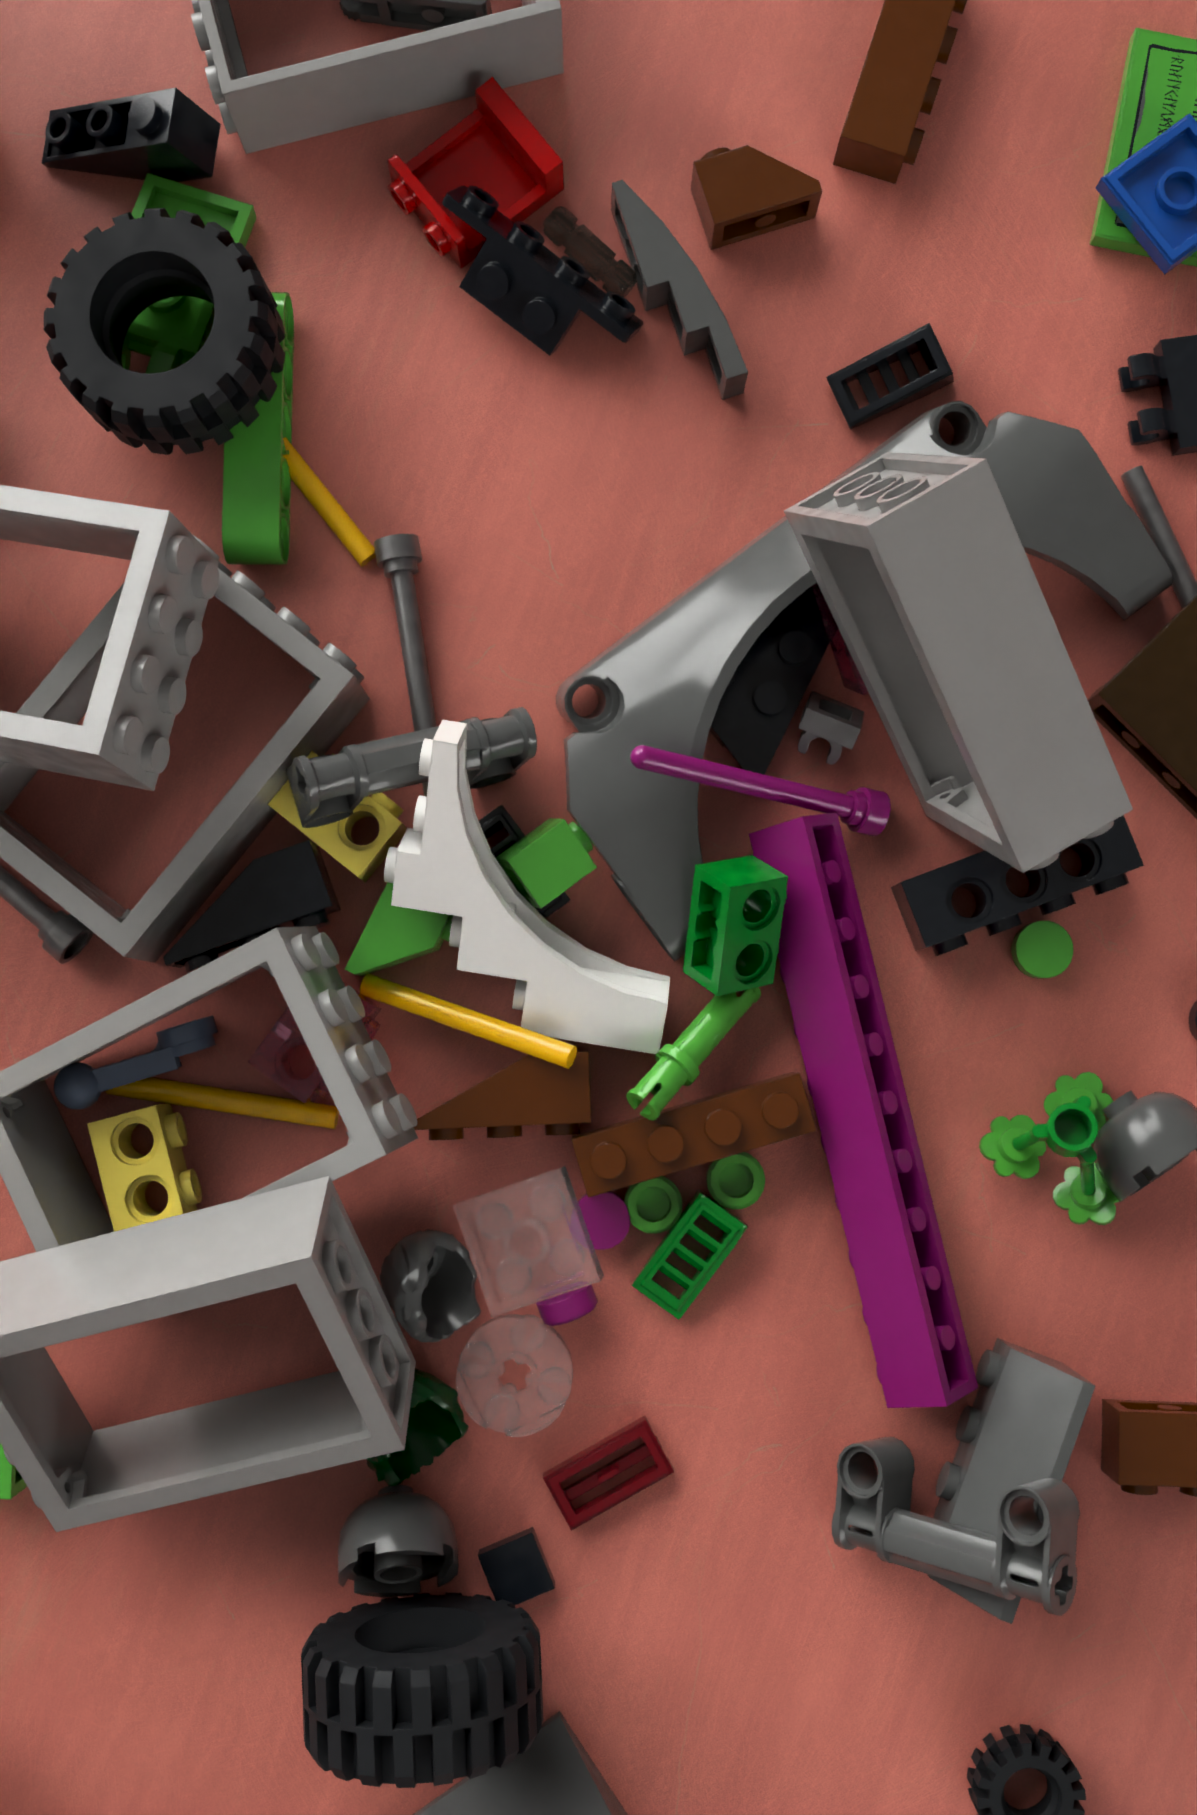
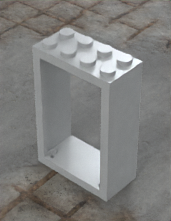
[191,0,564,154]
[784,452,1133,873]
[0,485,219,791]
[0,535,370,963]
[0,926,418,1252]
[0,1176,416,1532]

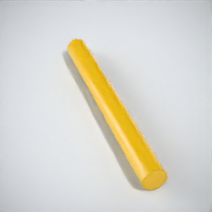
[282,437,376,567]
[360,974,577,1069]
[106,1077,339,1129]

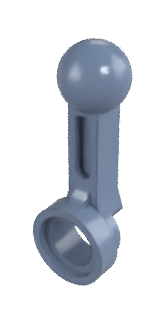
[54,1015,218,1110]

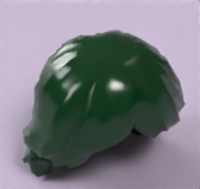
[367,1368,469,1487]

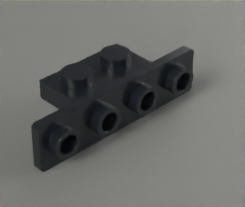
[442,186,643,356]

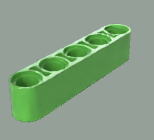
[222,292,294,565]

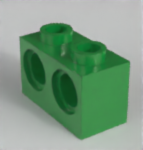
[683,855,788,996]

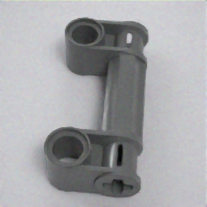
[286,707,537,828]
[832,1437,1080,1616]

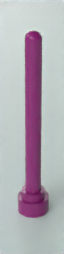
[630,745,891,836]

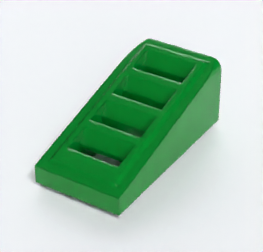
[631,1189,748,1320]

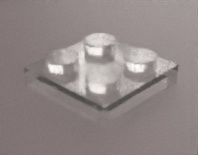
[453,1166,604,1318]

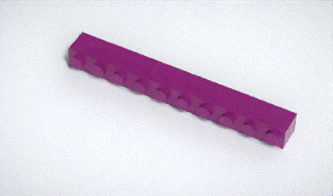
[749,813,978,1408]

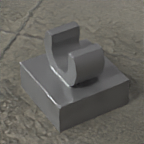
[798,691,864,765]

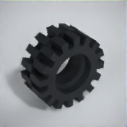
[967,1724,1086,1815]

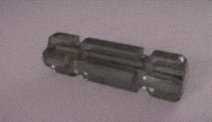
[543,206,637,297]

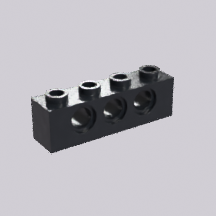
[891,815,1144,956]

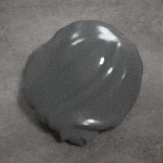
[379,1229,481,1343]

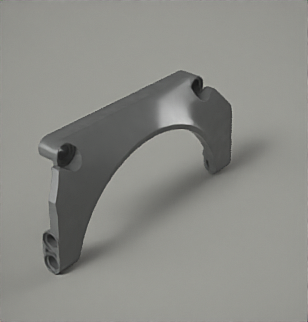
[556,401,1173,961]

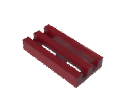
[543,1416,674,1531]

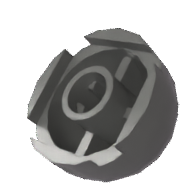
[1093,1090,1197,1202]
[338,1485,459,1597]

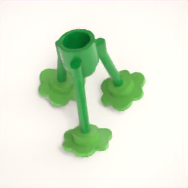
[979,1072,1119,1225]

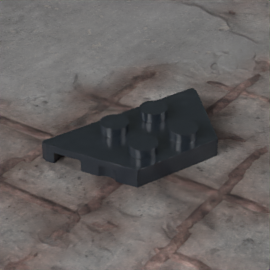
[710,587,838,774]

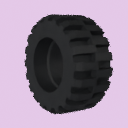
[44,208,285,455]
[301,1592,543,1788]

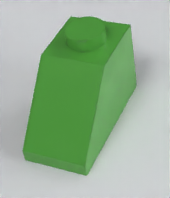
[344,882,453,977]

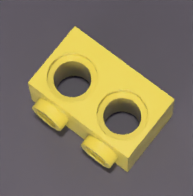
[268,751,407,883]
[87,1103,202,1232]

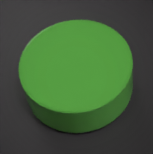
[1011,921,1073,979]
[706,1152,765,1209]
[624,1176,682,1234]

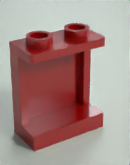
[387,77,564,269]

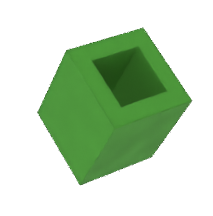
[496,818,597,909]

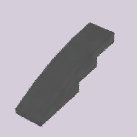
[611,180,748,400]

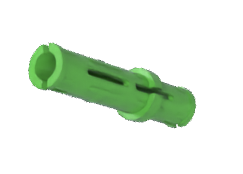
[626,987,761,1121]

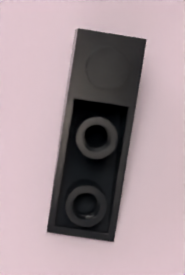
[42,88,221,182]
[163,840,341,974]

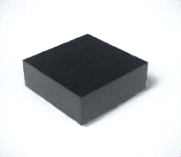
[478,1527,555,1606]

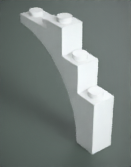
[384,720,670,1054]

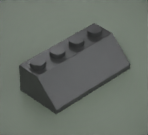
[927,1338,1095,1624]

